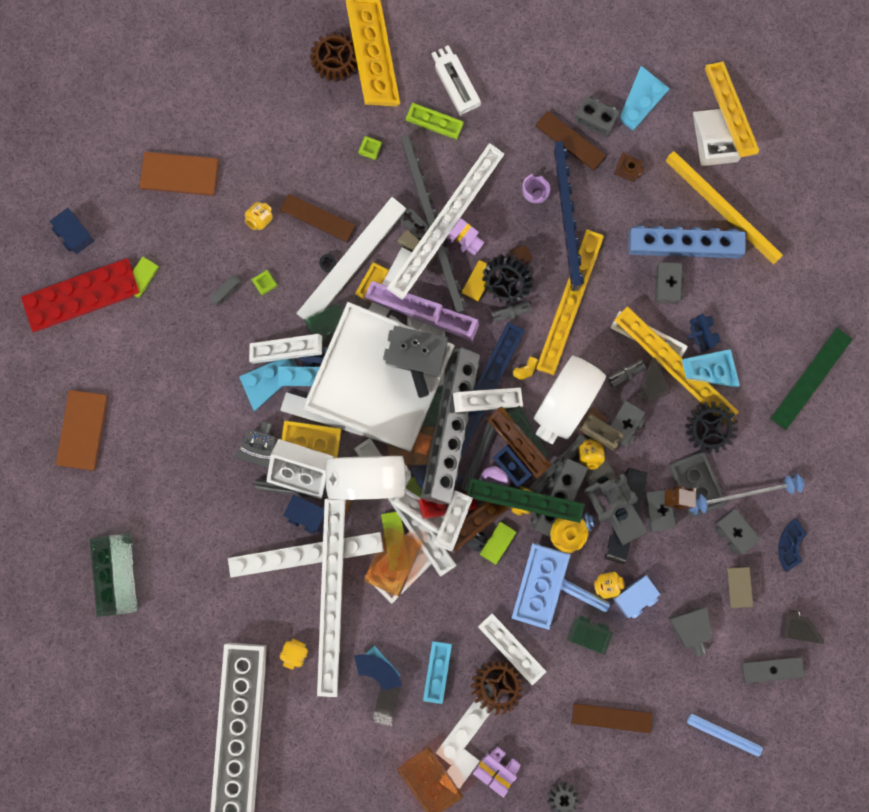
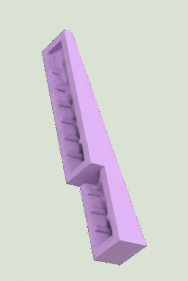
[364,281,479,342]

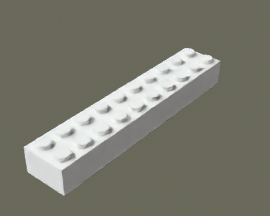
[210,643,267,812]

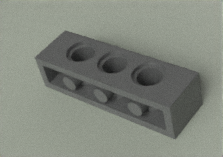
[530,457,588,537]

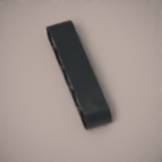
[605,467,648,564]

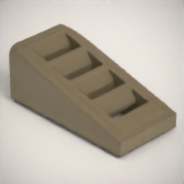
[398,230,435,262]

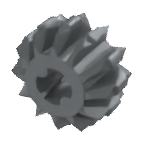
[547,781,581,812]

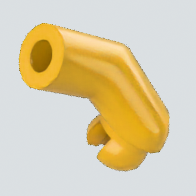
[513,357,538,380]

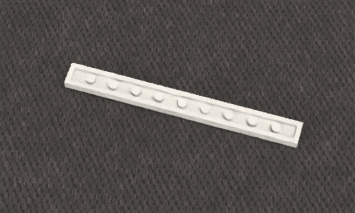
[387,143,504,300]
[317,498,346,697]

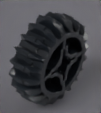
[482,253,534,304]
[685,401,738,454]

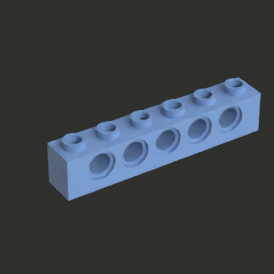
[628,225,745,258]

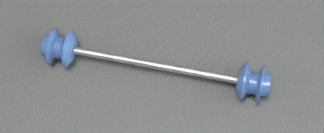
[689,474,805,515]

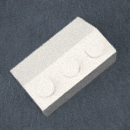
[266,439,334,499]

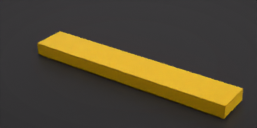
[705,61,759,157]

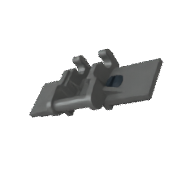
[584,458,648,545]

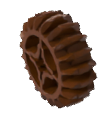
[310,31,358,83]
[470,660,524,715]

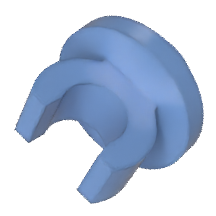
[582,512,595,531]

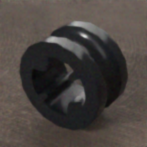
[319,254,337,273]

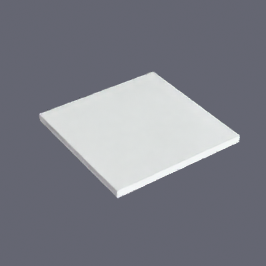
[303,302,455,452]

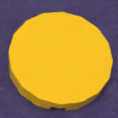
[550,518,588,553]

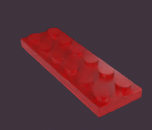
[21,258,140,333]

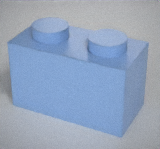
[613,575,661,619]

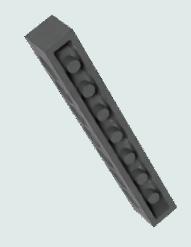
[421,347,480,505]

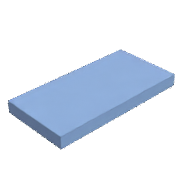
[512,543,570,630]

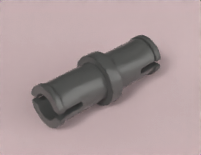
[491,300,531,323]
[607,359,646,388]

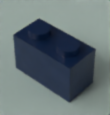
[50,208,95,254]
[492,445,534,487]
[283,494,324,535]

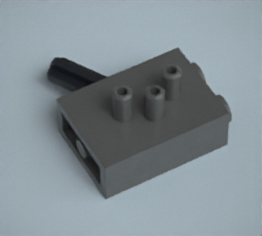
[383,325,448,398]

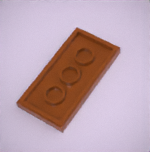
[139,152,219,196]
[56,390,108,471]

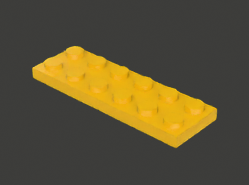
[345,0,400,107]

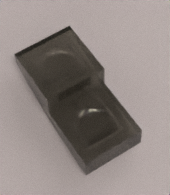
[372,687,400,726]

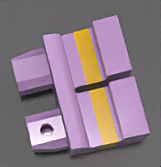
[445,218,484,255]
[473,746,521,798]

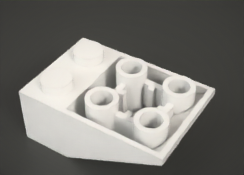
[693,109,741,166]

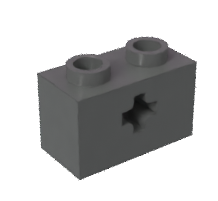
[654,262,685,304]
[610,401,646,447]
[644,490,678,532]
[714,509,761,554]

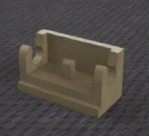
[580,414,624,451]
[727,567,753,608]

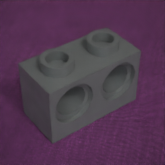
[574,96,619,137]

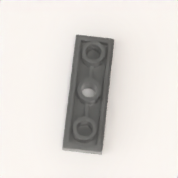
[741,657,804,683]

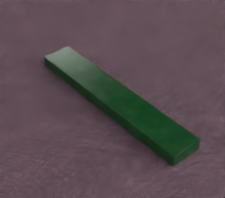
[770,328,853,430]
[466,478,585,523]

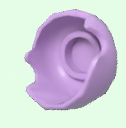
[522,174,551,203]
[479,466,511,486]

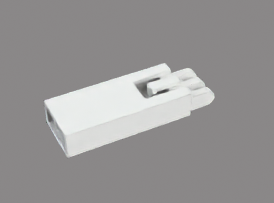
[431,45,481,115]

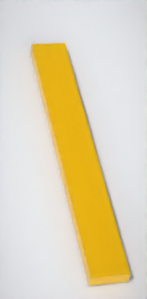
[666,151,783,264]
[536,229,604,376]
[614,306,739,426]

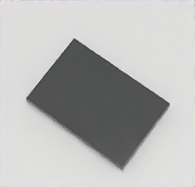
[668,451,727,519]

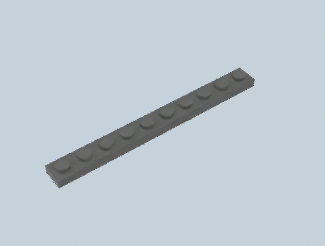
[401,134,466,314]

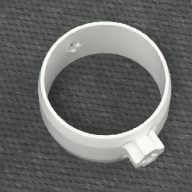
[533,355,606,444]
[325,456,411,500]

